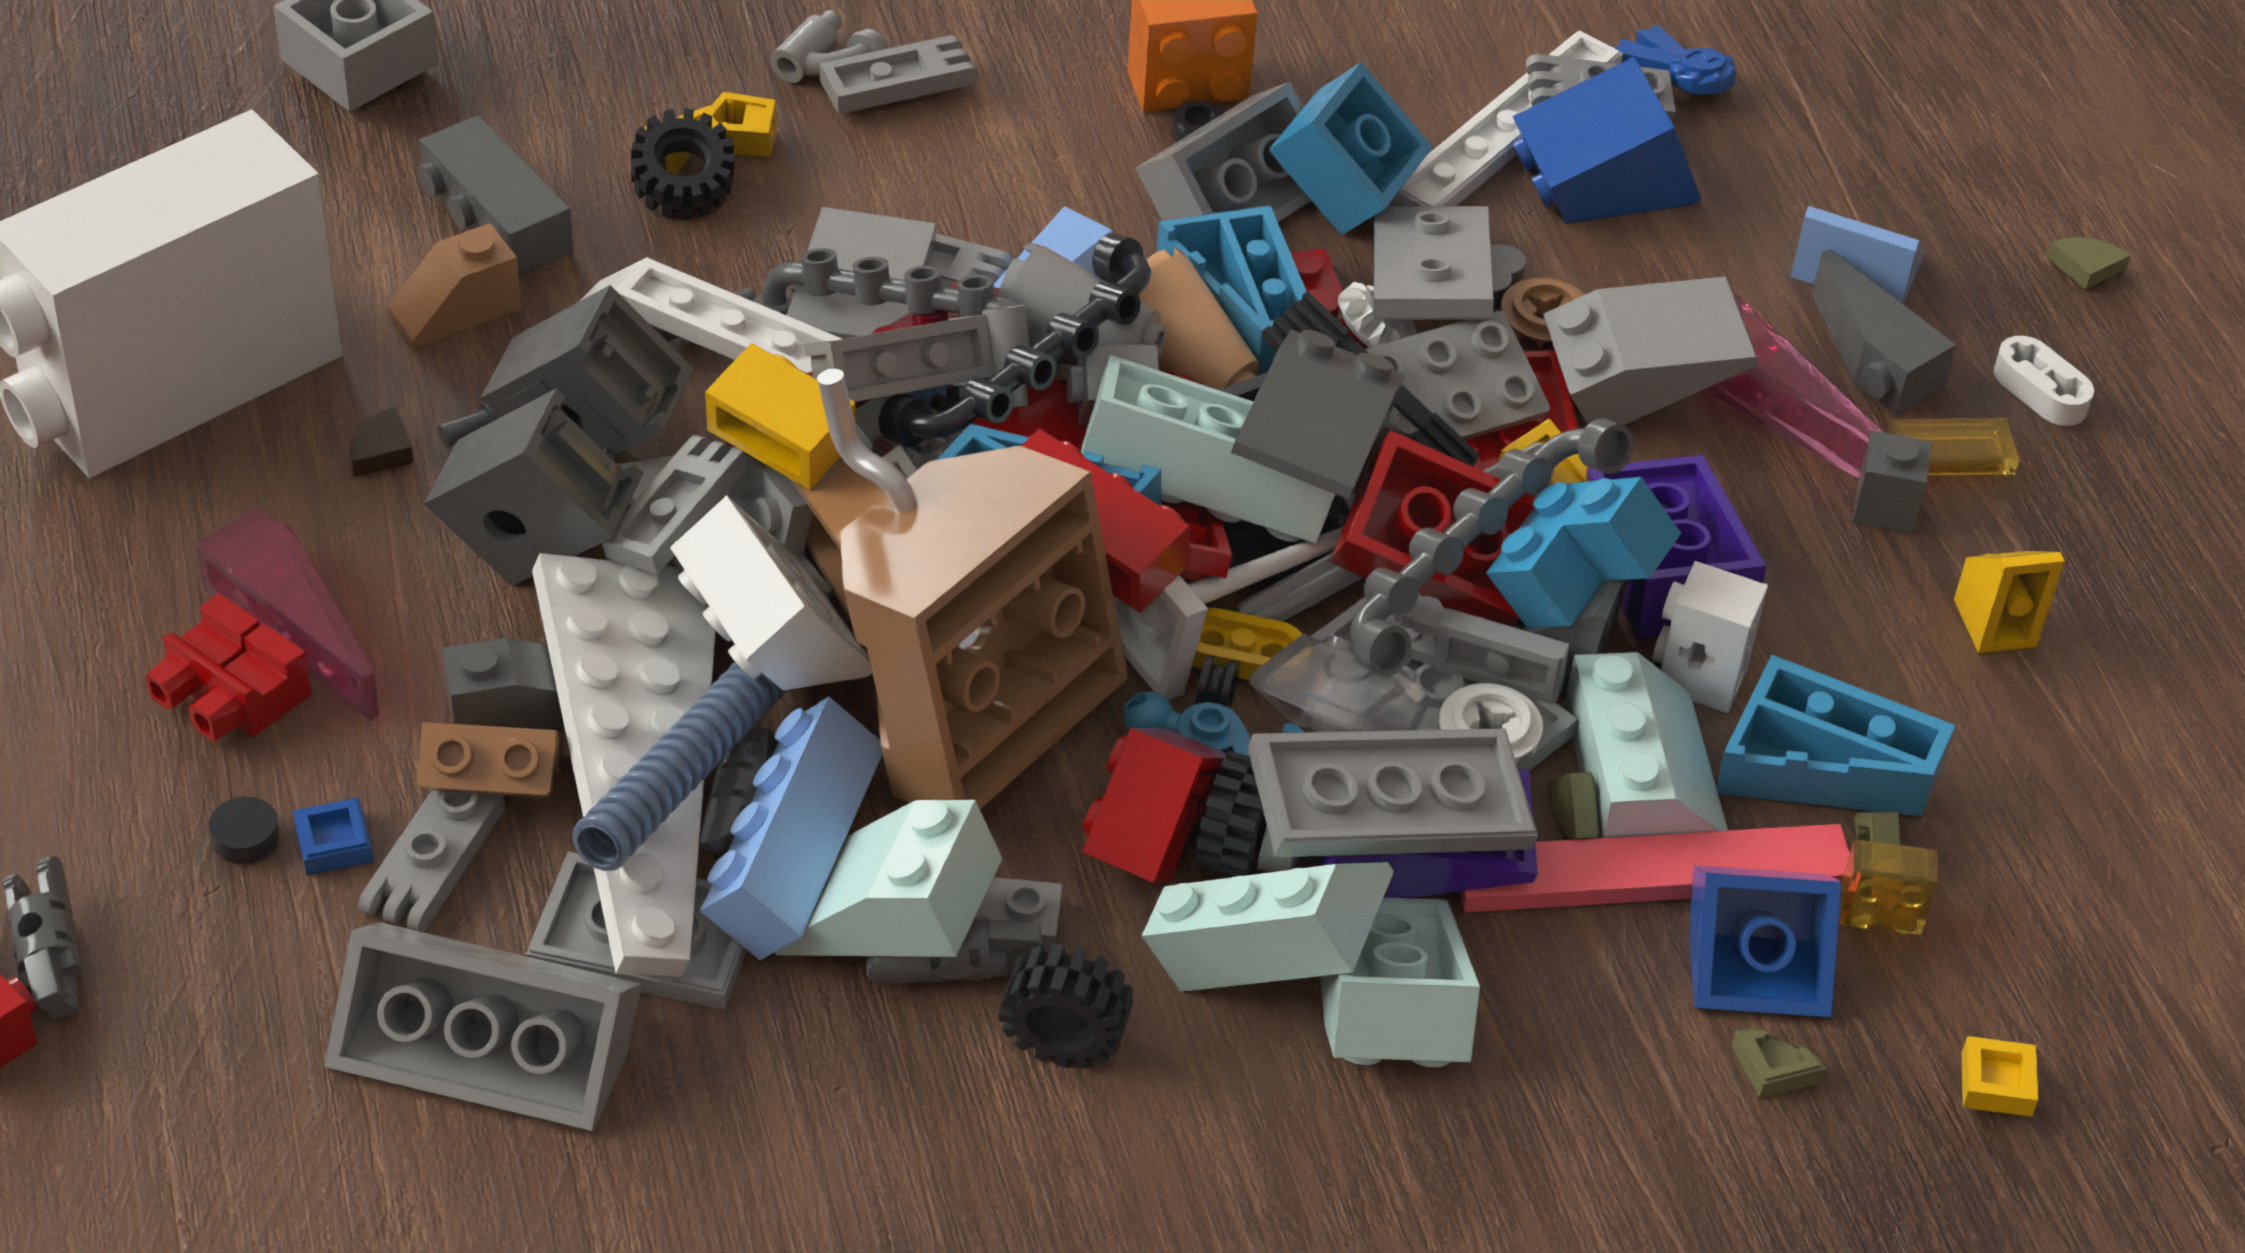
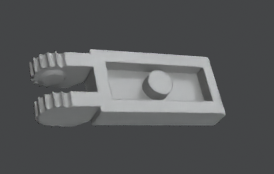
[1393,593,1569,704]

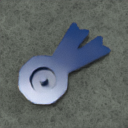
[1613,25,1736,94]

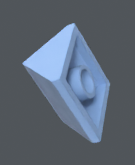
[1790,206,1925,304]

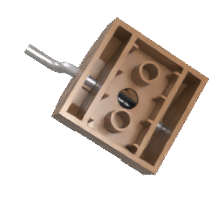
[789,369,1128,809]

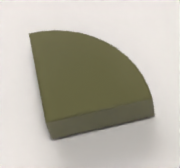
[2046,237,2131,289]
[1547,772,1599,839]
[1854,811,1902,880]
[1731,1029,1826,1099]

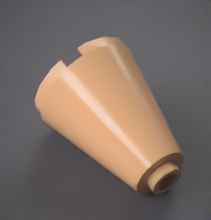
[1139,248,1260,390]

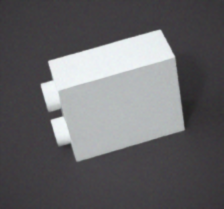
[0,109,342,479]

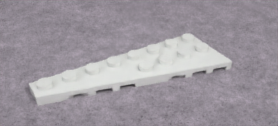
[532,553,715,977]

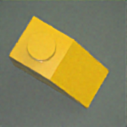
[1954,551,2065,653]

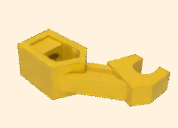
[644,91,778,173]

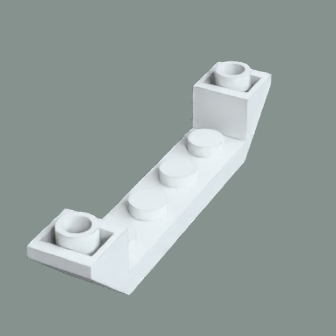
[580,257,892,452]

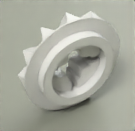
[1338,282,1417,347]
[1437,683,1543,764]

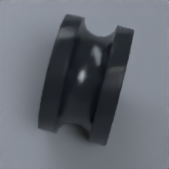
[1195,654,1240,709]

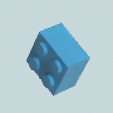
[1269,62,1433,235]

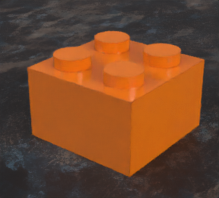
[1127,0,1257,112]

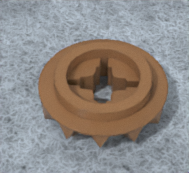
[1500,277,1585,349]

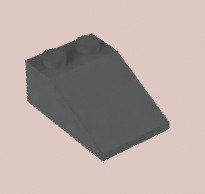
[1231,329,1406,499]

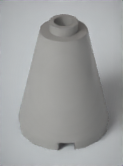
[998,243,1167,365]

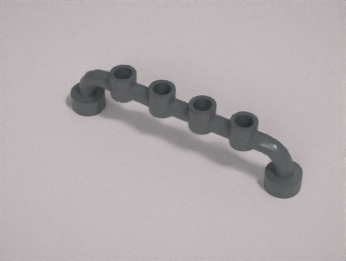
[752,248,1060,373]
[1350,418,1634,677]

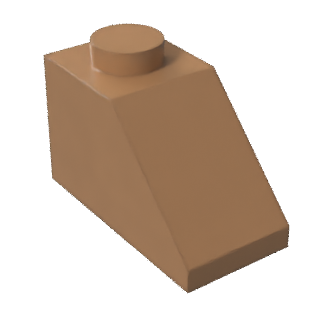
[387,223,521,349]

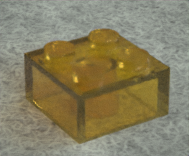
[1839,840,1938,935]

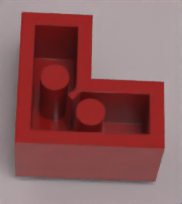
[1082,727,1227,883]

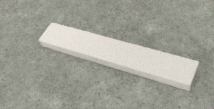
[1390,30,1623,206]

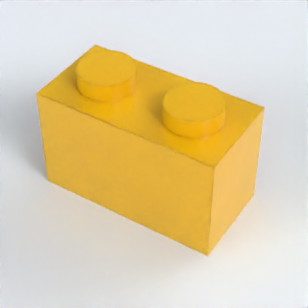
[705,342,855,490]

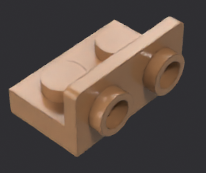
[416,722,565,798]

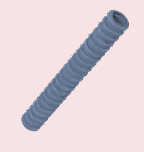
[573,662,787,871]

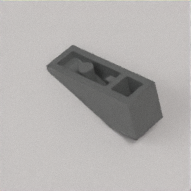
[1812,249,1956,415]
[441,638,565,731]

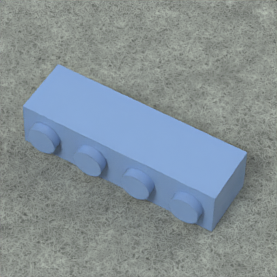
[700,697,882,960]

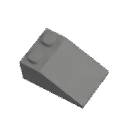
[1543,276,1760,425]

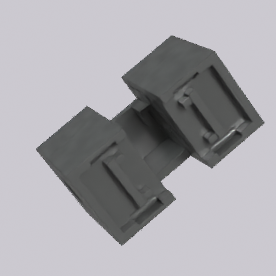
[424,285,694,586]

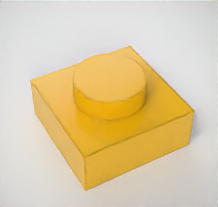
[1961,1036,2038,1117]

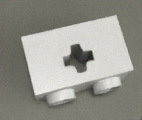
[1652,561,1768,714]

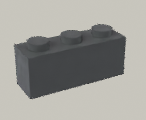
[417,115,573,276]

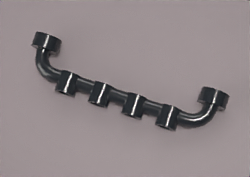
[878,233,1151,447]

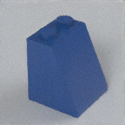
[1512,57,1702,224]

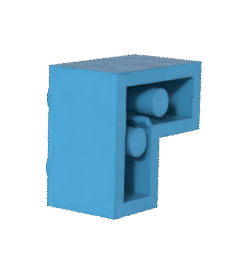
[1486,477,1681,628]

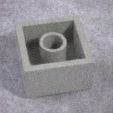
[273,0,438,112]

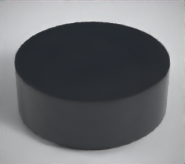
[1172,100,1226,142]
[209,797,279,863]

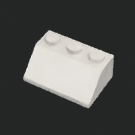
[670,495,872,690]

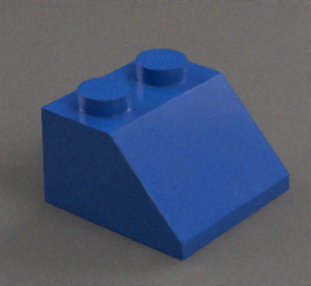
[1689,865,1842,1017]

